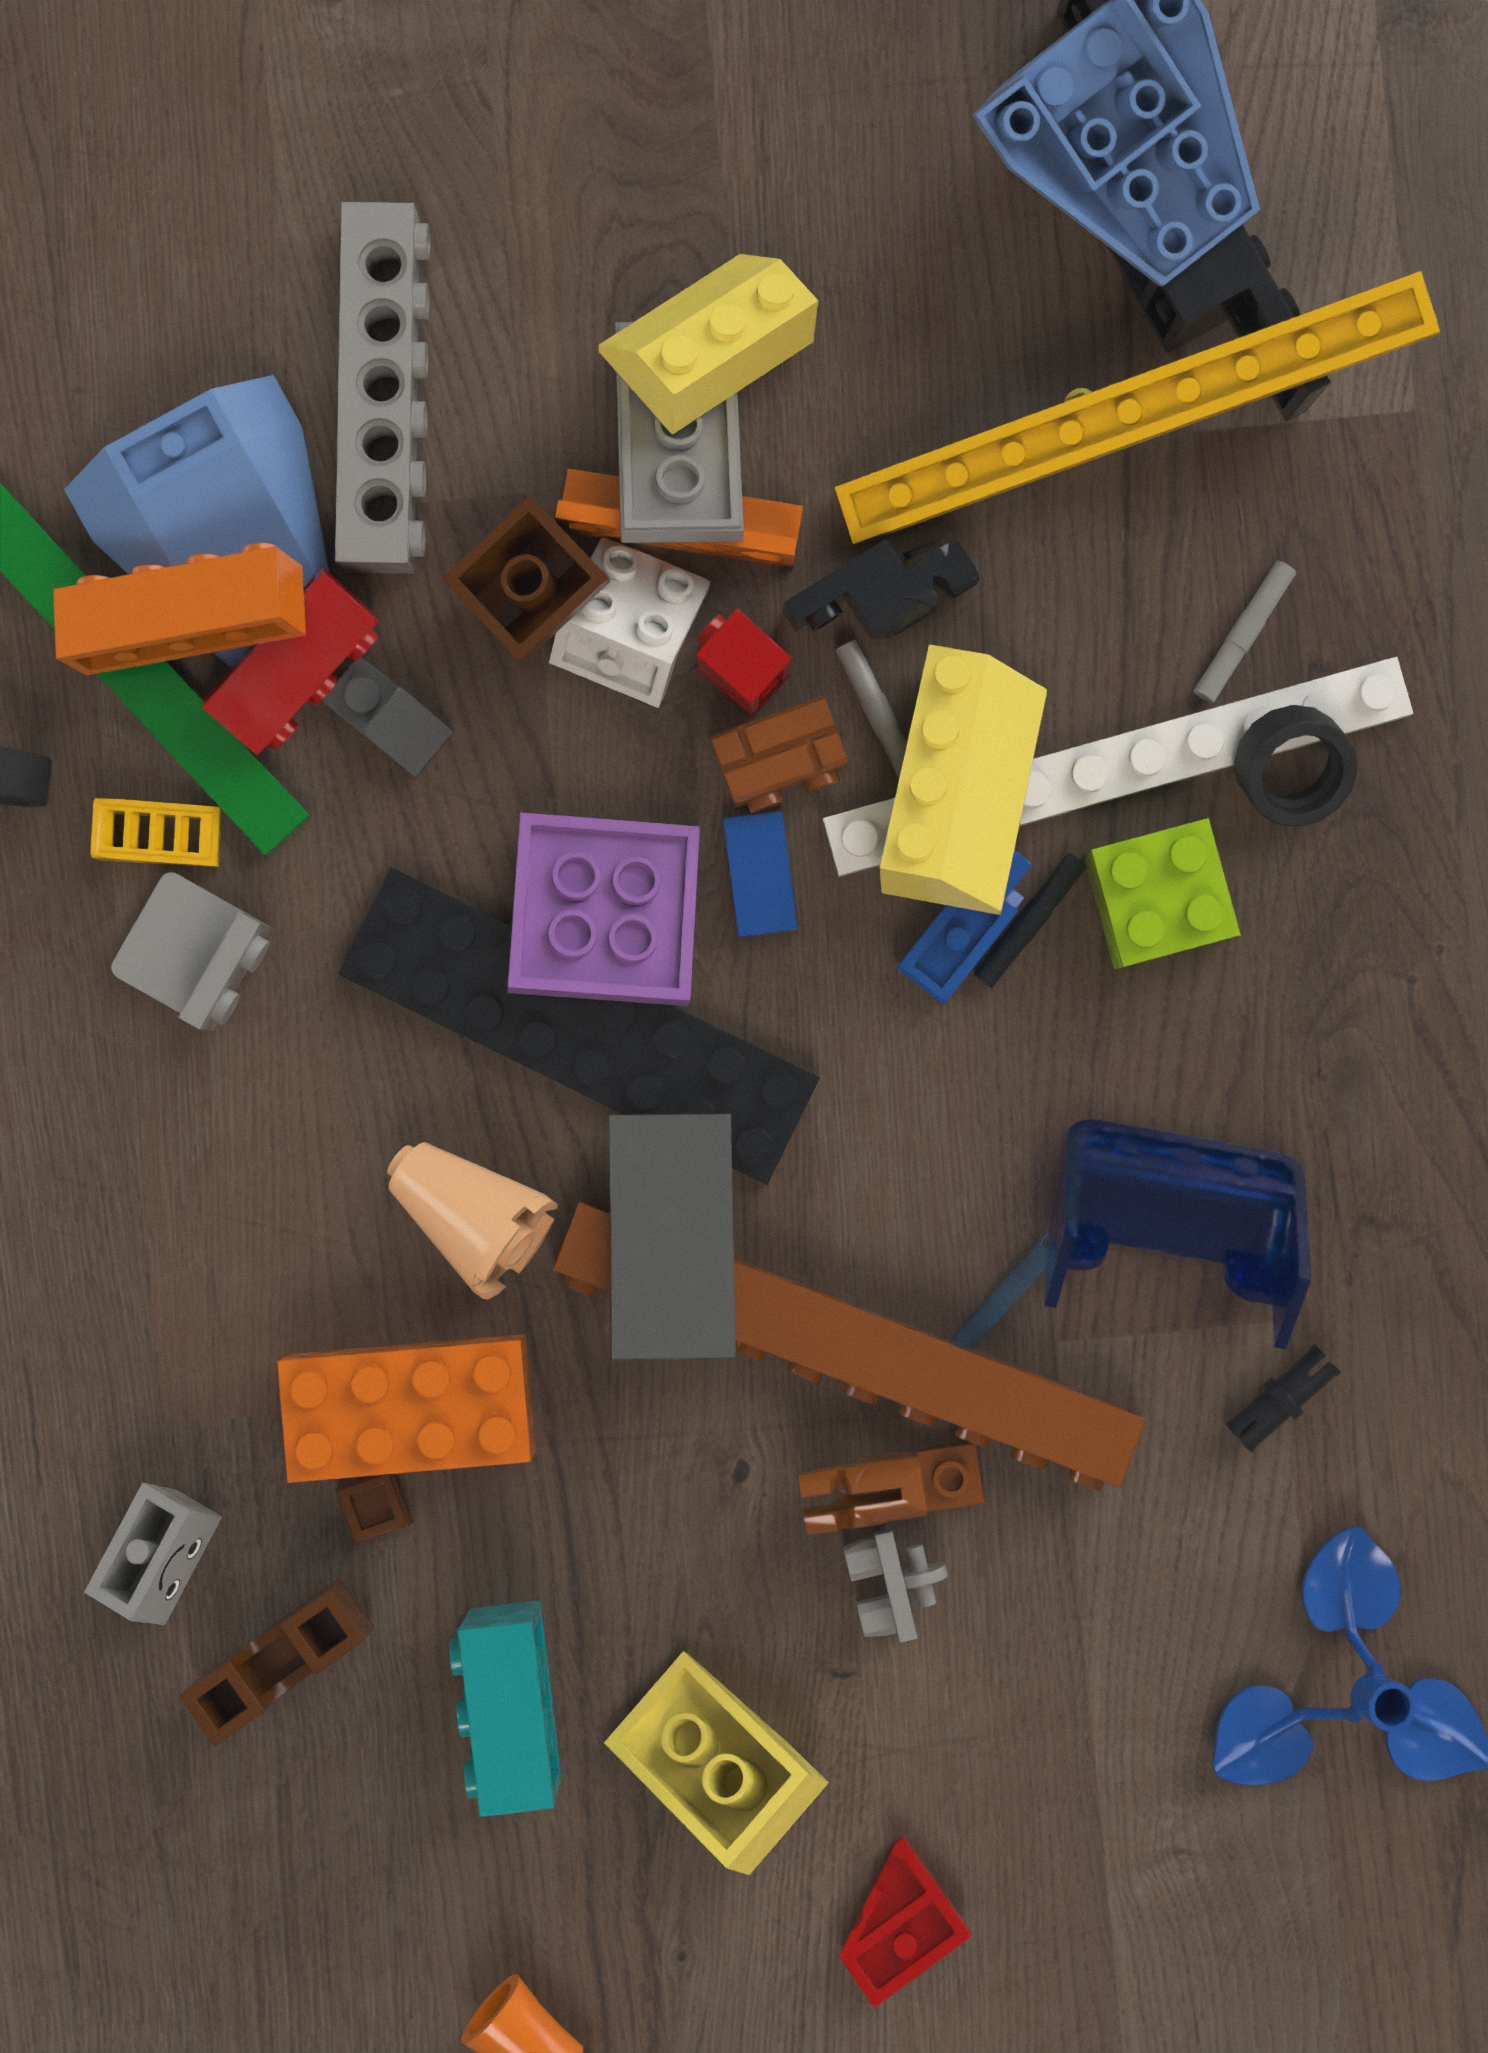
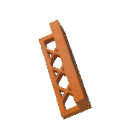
[555,468,803,568]

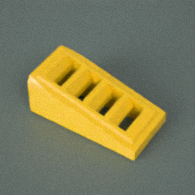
[91,798,222,867]

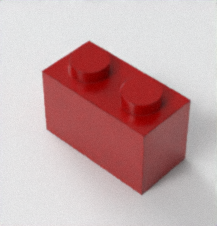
[696,609,792,719]

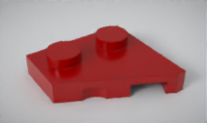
[839,1835,973,2008]

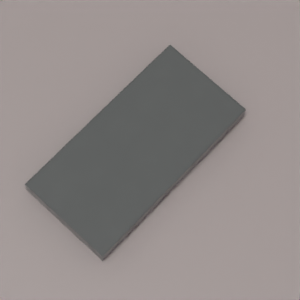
[609,1114,736,1361]

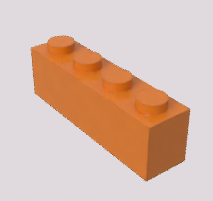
[53,543,306,676]

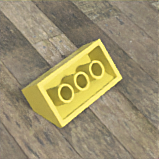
[880,644,1047,915]

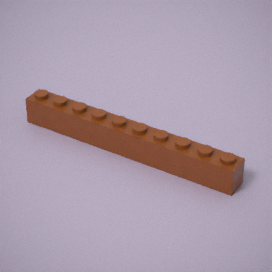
[553,1200,1146,1491]

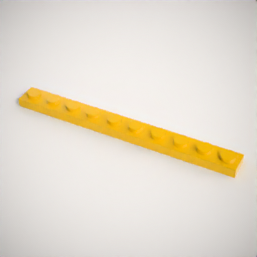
[835,271,1440,545]

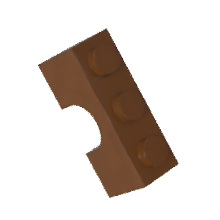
[179,1578,374,1747]

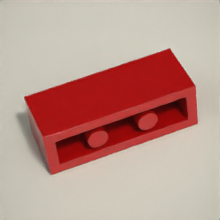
[202,566,379,756]

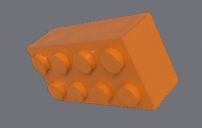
[277,1334,536,1483]

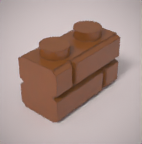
[710,695,848,814]

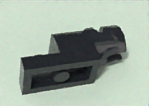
[783,532,980,640]

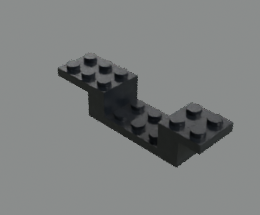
[1035,0,1331,423]

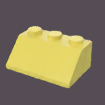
[599,254,818,435]

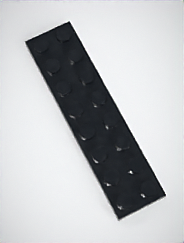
[338,867,820,1185]

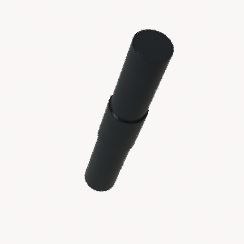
[973,853,1087,989]

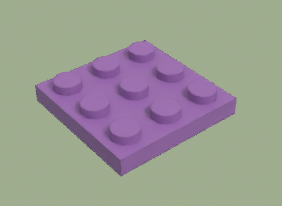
[507,812,700,1006]

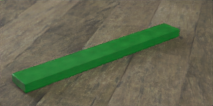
[0,482,312,857]

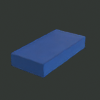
[723,811,798,938]

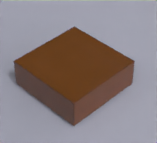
[334,1474,413,1545]

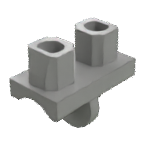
[843,1523,948,1643]

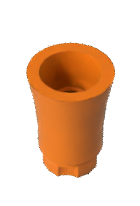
[461,1974,584,2053]

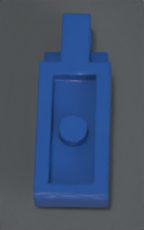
[896,850,1032,1005]

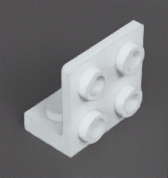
[549,537,710,708]

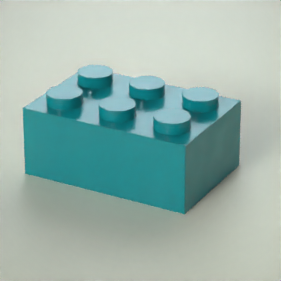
[449,1600,562,1817]

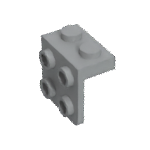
[111,872,272,1031]

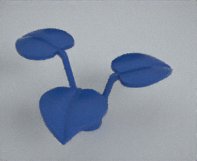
[1212,1526,1488,1785]

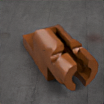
[798,1442,984,1535]

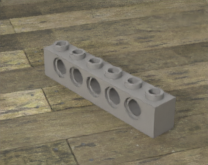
[335,202,430,574]

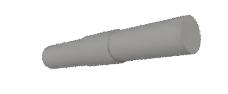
[1193,560,1297,703]
[835,640,907,779]

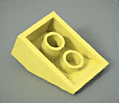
[604,1651,829,1875]

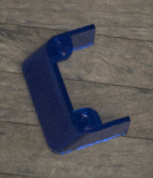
[1044,1119,1312,1349]

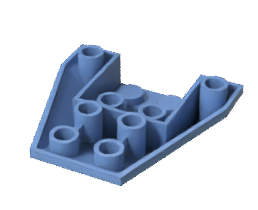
[972,0,1260,286]
[64,375,330,668]

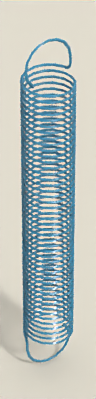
[949,1232,1064,1349]

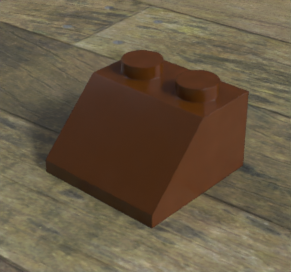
[442,495,611,665]

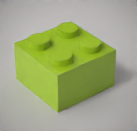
[1083,818,1241,970]

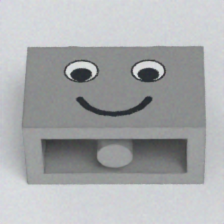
[84,1482,222,1625]

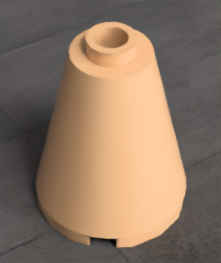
[387,1142,558,1300]

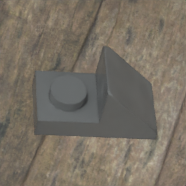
[322,657,454,778]

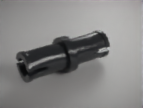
[1225,1344,1341,1453]

